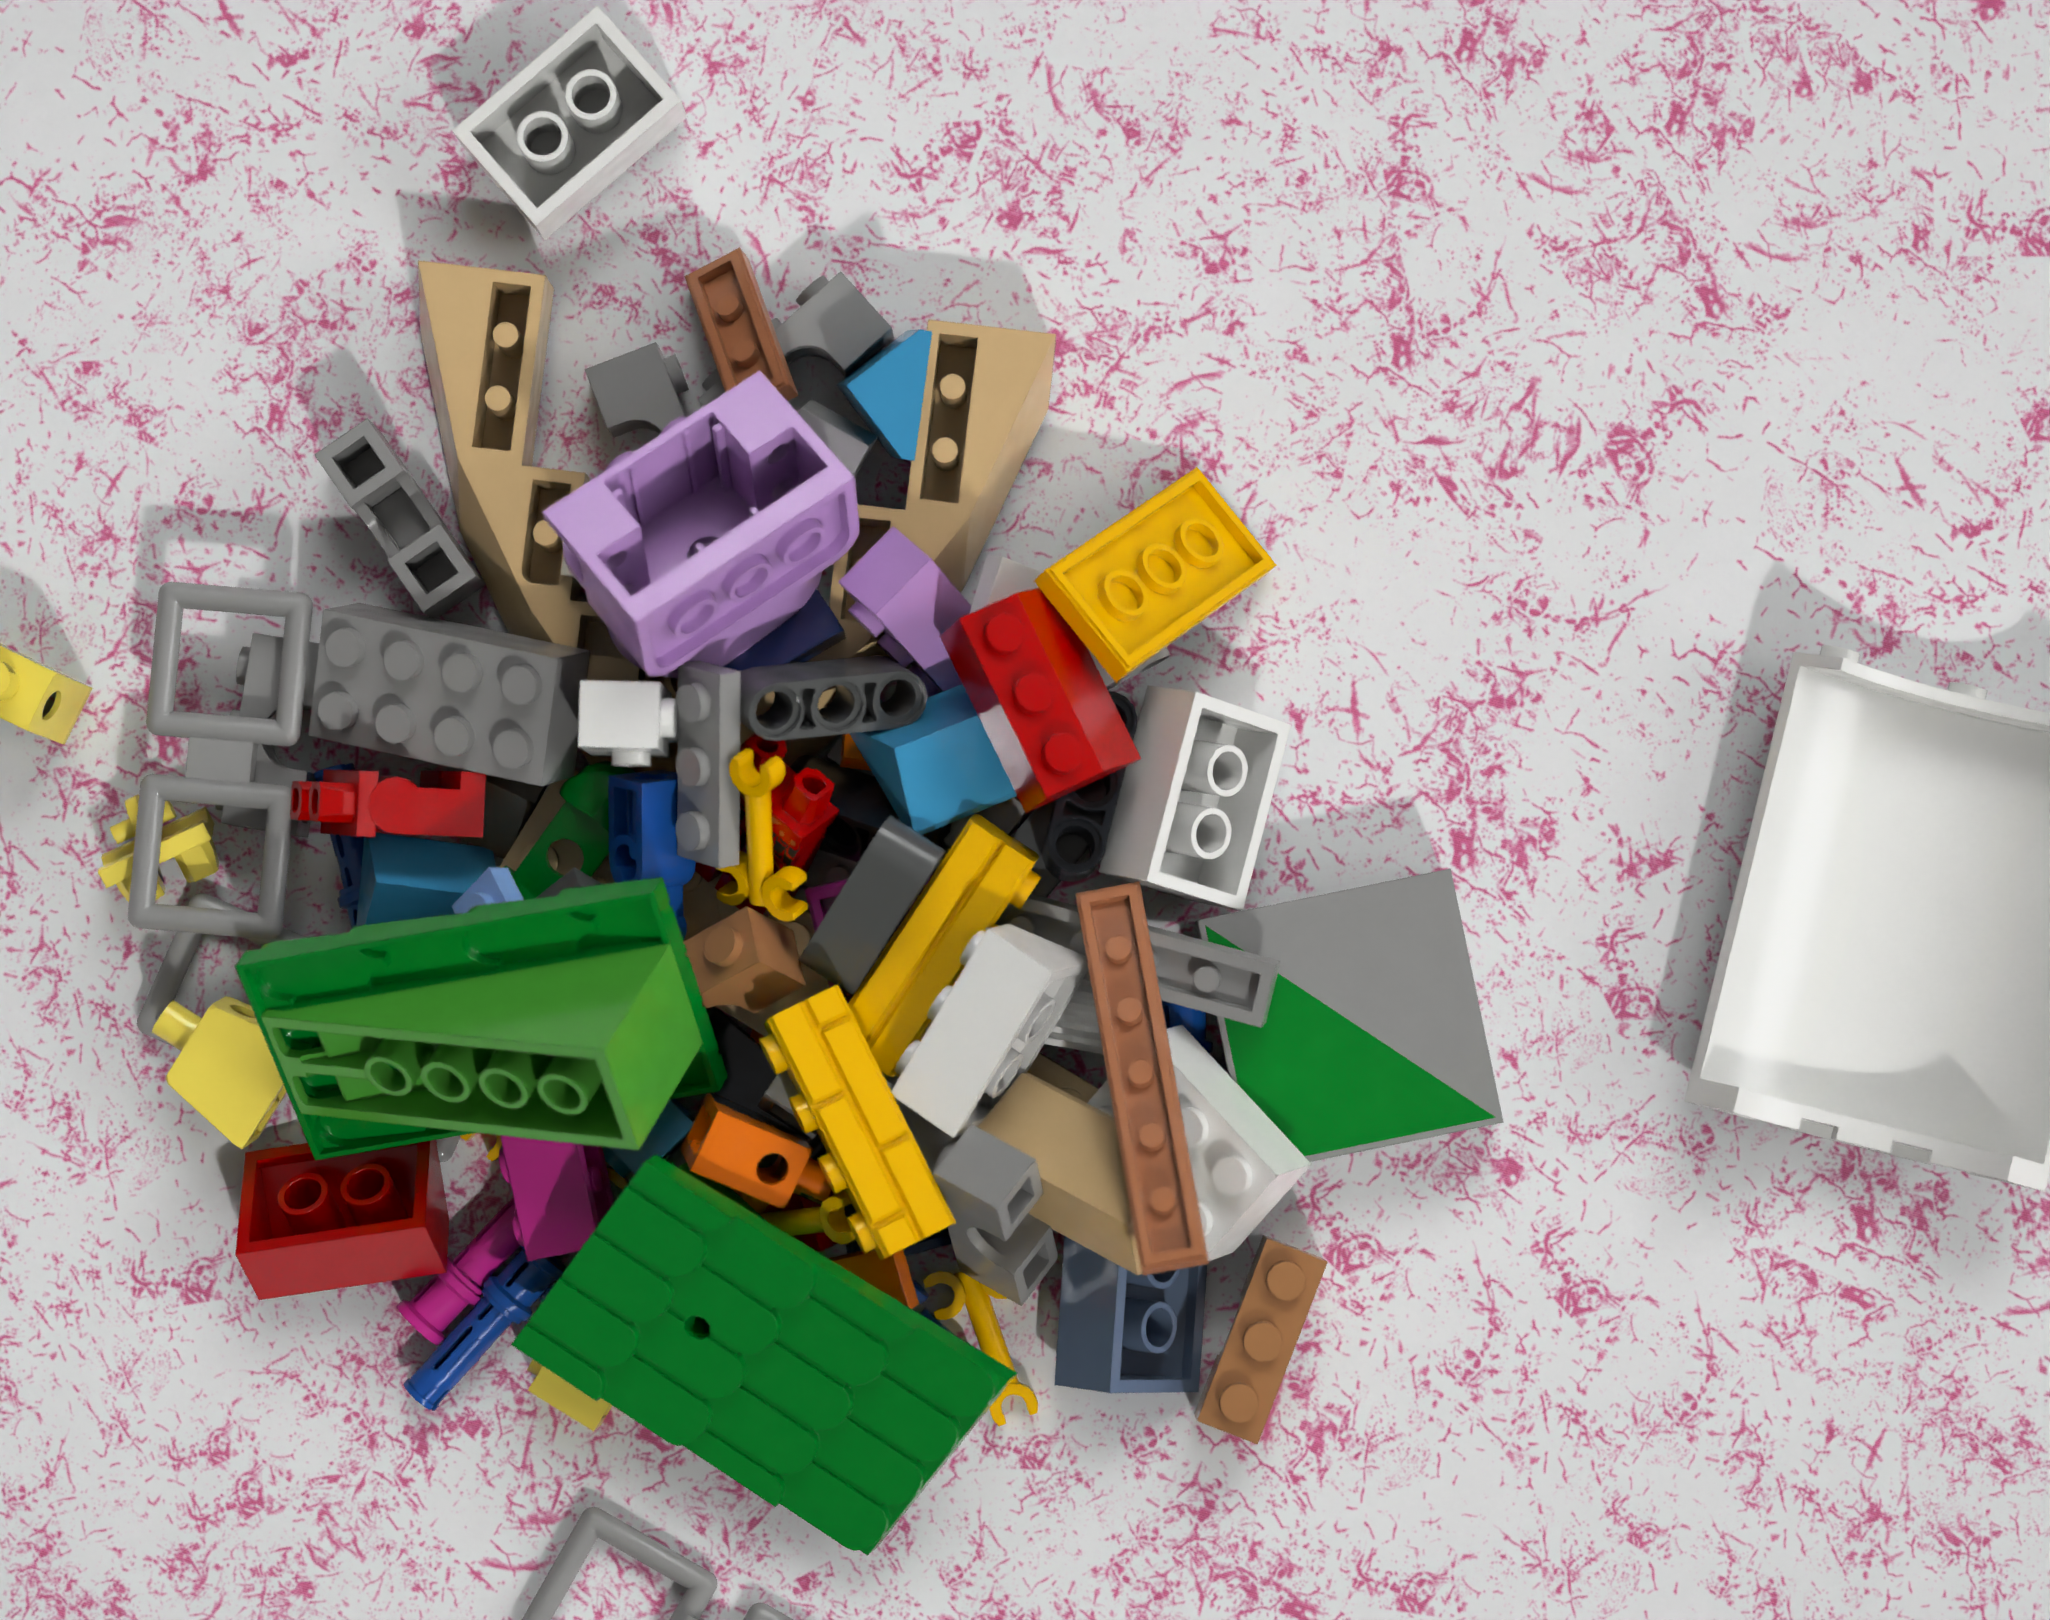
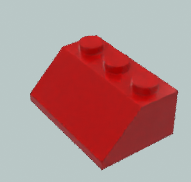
[940,588,1141,813]
[235,1140,449,1300]

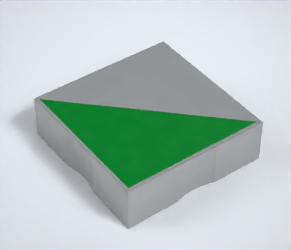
[1195,868,1504,1162]

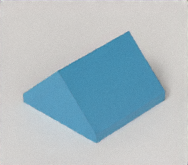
[836,329,932,461]
[850,684,1017,835]
[356,833,496,926]

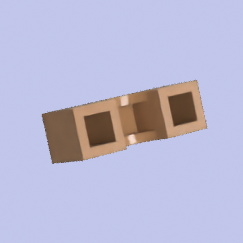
[684,906,806,1013]
[1194,1235,1328,1445]

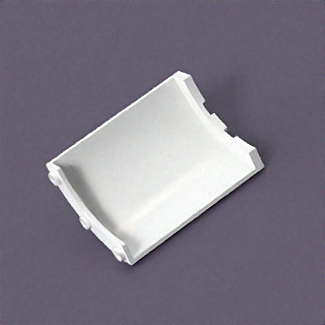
[1684,645,2050,1192]

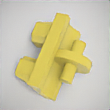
[98,794,220,902]

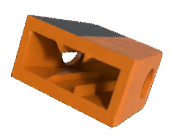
[681,1093,832,1208]

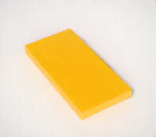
[1034,467,1276,683]

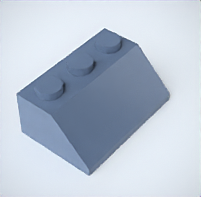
[1054,1236,1207,1393]

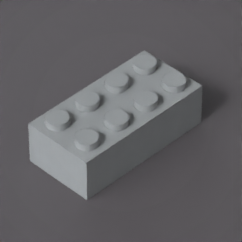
[308,603,590,786]

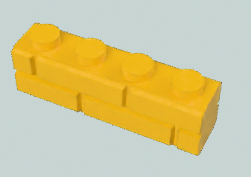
[848,813,1041,1077]
[759,985,956,1261]

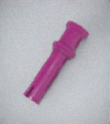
[396,1197,520,1346]

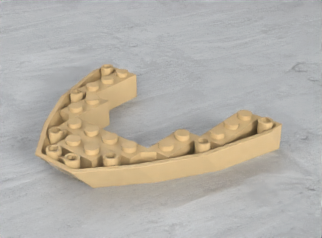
[418,260,1056,773]

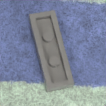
[675,661,741,868]

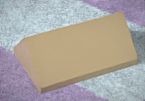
[978,1072,1142,1276]

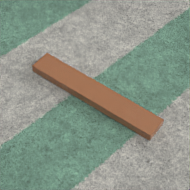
[1075,881,1209,1276]

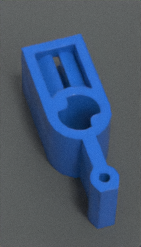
[608,769,696,940]

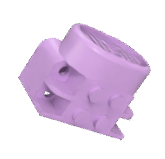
[543,370,860,678]

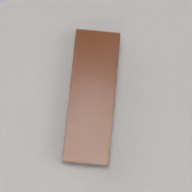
[685,247,799,401]

